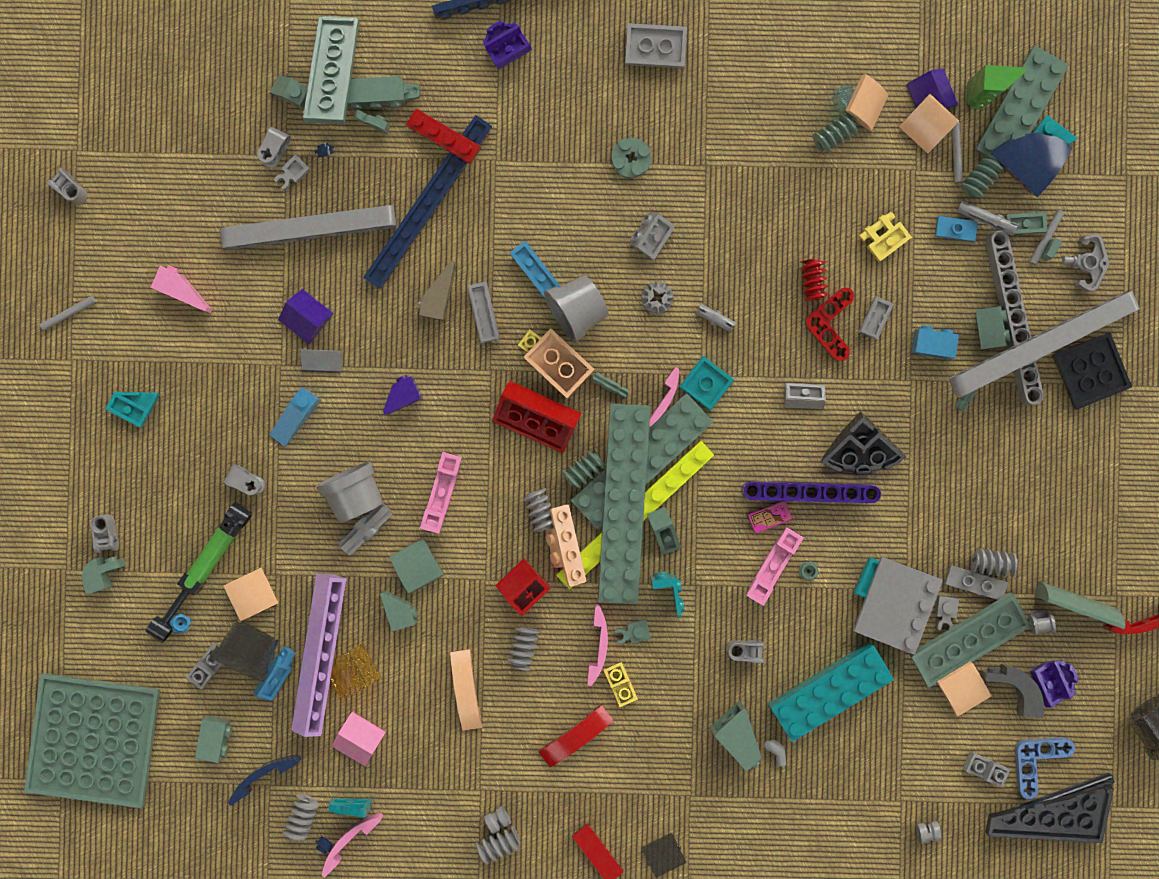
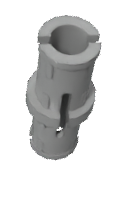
[696,303,736,333]

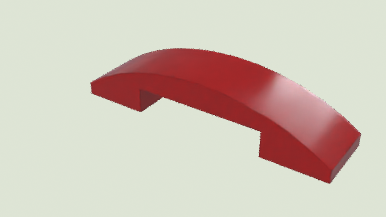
[1103,605,1159,634]
[538,704,614,767]

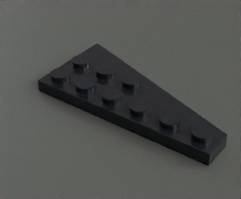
[985,785,1114,843]

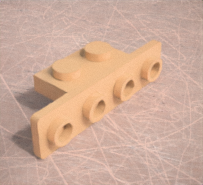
[546,505,586,586]

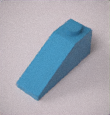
[270,387,322,447]

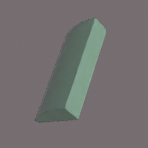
[1034,581,1125,629]

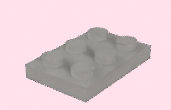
[625,23,687,69]

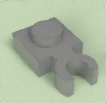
[274,154,311,191]
[935,595,959,630]

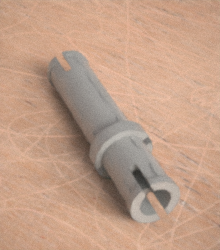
[957,201,1019,236]

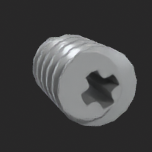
[523,488,554,532]
[971,548,1018,578]
[507,626,540,671]
[282,794,319,840]
[476,825,520,865]

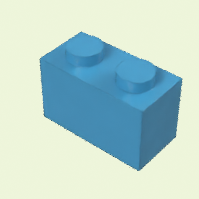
[911,326,959,359]

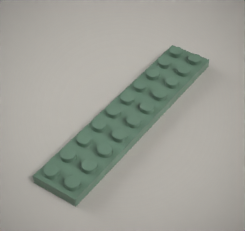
[598,403,651,604]

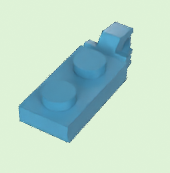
[253,646,295,701]

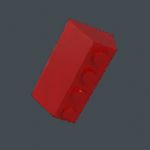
[492,380,582,454]

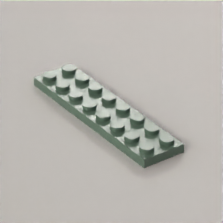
[571,393,713,529]

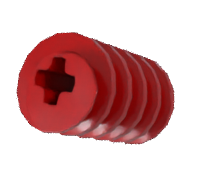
[800,259,829,301]

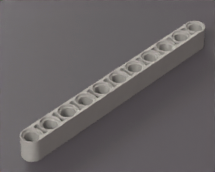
[948,290,1140,397]

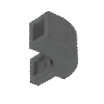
[980,664,1044,718]

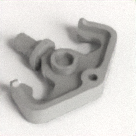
[1062,234,1109,292]

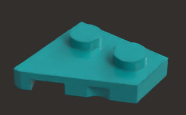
[329,798,372,818]

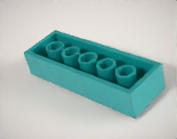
[768,642,894,742]

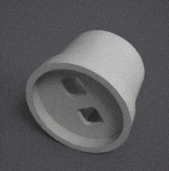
[544,275,609,343]
[315,461,383,523]

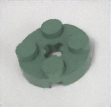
[611,138,651,179]

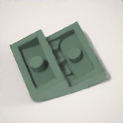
[389,538,444,594]

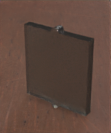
[641,833,687,878]

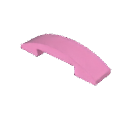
[649,367,679,427]
[420,452,462,534]
[746,527,804,606]
[587,604,608,686]
[322,813,384,878]

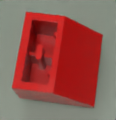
[495,558,551,617]

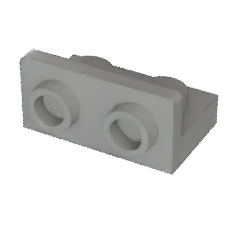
[629,212,675,260]

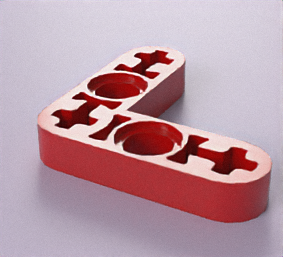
[805,287,854,362]

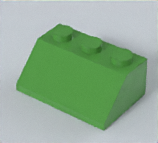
[966,65,1026,109]

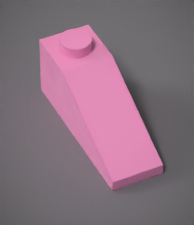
[150,265,212,313]

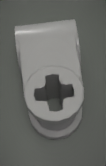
[257,127,291,168]
[47,167,88,205]
[224,464,265,495]
[90,514,119,553]
[1029,610,1056,635]
[726,640,765,663]

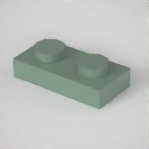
[1004,212,1048,235]

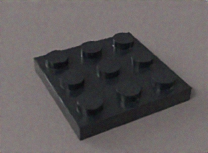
[1052,332,1132,410]

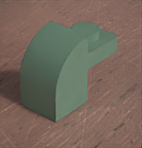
[82,556,126,595]

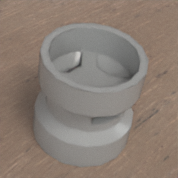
[484,806,511,834]
[916,821,941,844]

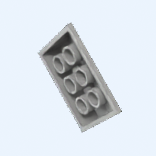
[853,557,943,655]

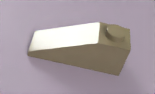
[417,261,457,322]

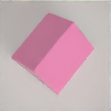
[332,712,386,766]

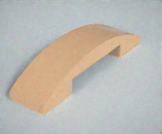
[450,649,482,731]

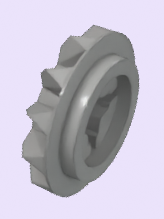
[642,282,673,314]

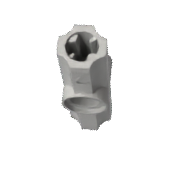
[338,503,393,556]

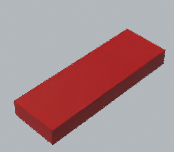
[572,823,624,879]

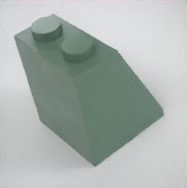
[710,701,762,771]

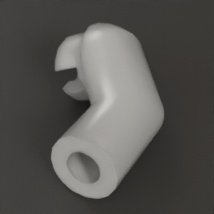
[764,740,786,766]

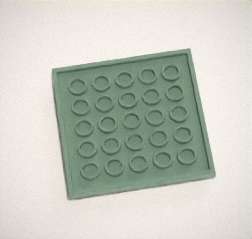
[24,673,160,808]

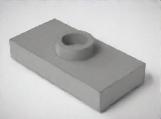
[858,296,894,340]

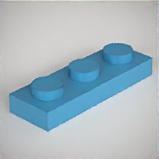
[510,241,560,298]

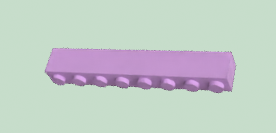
[291,573,346,737]

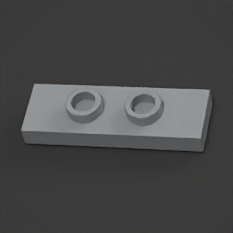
[467,281,500,344]
[944,565,1008,600]

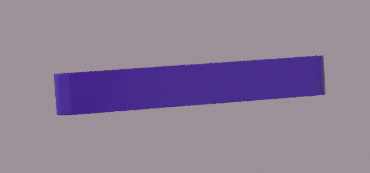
[741,481,881,503]

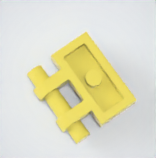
[859,212,912,262]

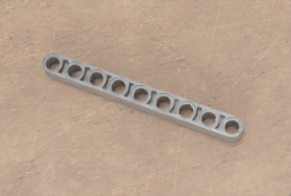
[220,206,397,250]
[985,231,1043,405]

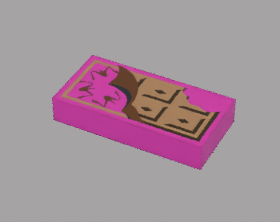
[748,501,792,533]

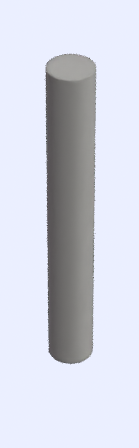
[952,122,963,183]
[1029,210,1065,266]
[40,296,96,331]

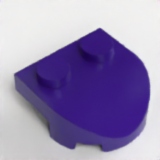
[483,21,532,70]
[1030,661,1078,708]

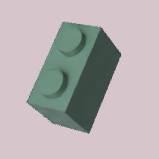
[976,306,1011,350]
[195,716,232,763]

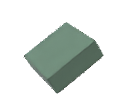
[1041,238,1062,261]

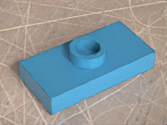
[934,216,978,242]

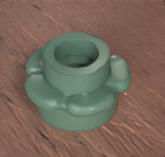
[799,561,818,581]

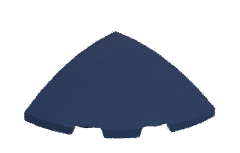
[990,133,1072,197]

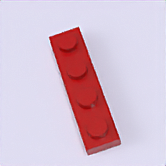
[406,109,481,165]

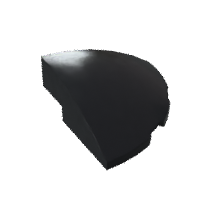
[821,411,906,475]

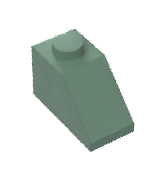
[269,75,308,111]
[647,507,681,555]
[380,591,419,632]

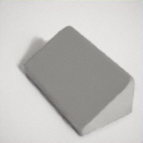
[301,349,343,371]
[784,383,826,409]

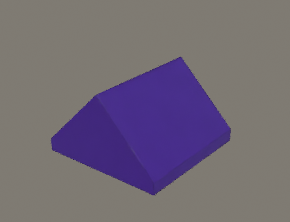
[906,68,958,110]
[278,289,334,344]

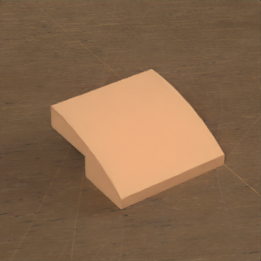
[845,74,888,131]
[899,94,959,153]
[223,568,278,621]
[937,661,991,717]

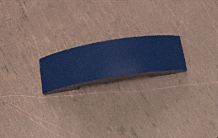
[228,755,302,806]

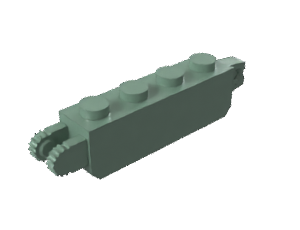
[347,76,420,111]

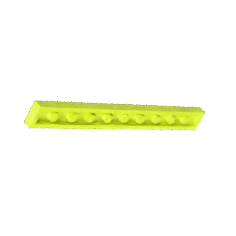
[556,441,714,590]

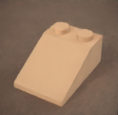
[523,328,595,399]

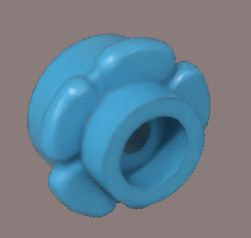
[170,614,191,633]

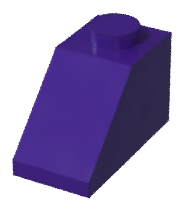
[383,375,423,415]

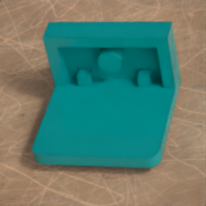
[650,571,685,618]

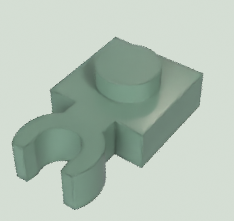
[354,110,390,134]
[614,619,651,644]

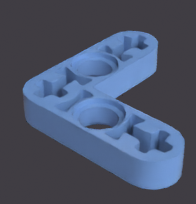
[1015,737,1075,799]

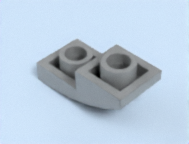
[186,644,229,690]
[962,751,1011,787]

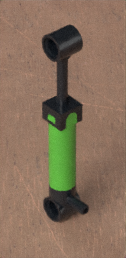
[145,502,253,643]

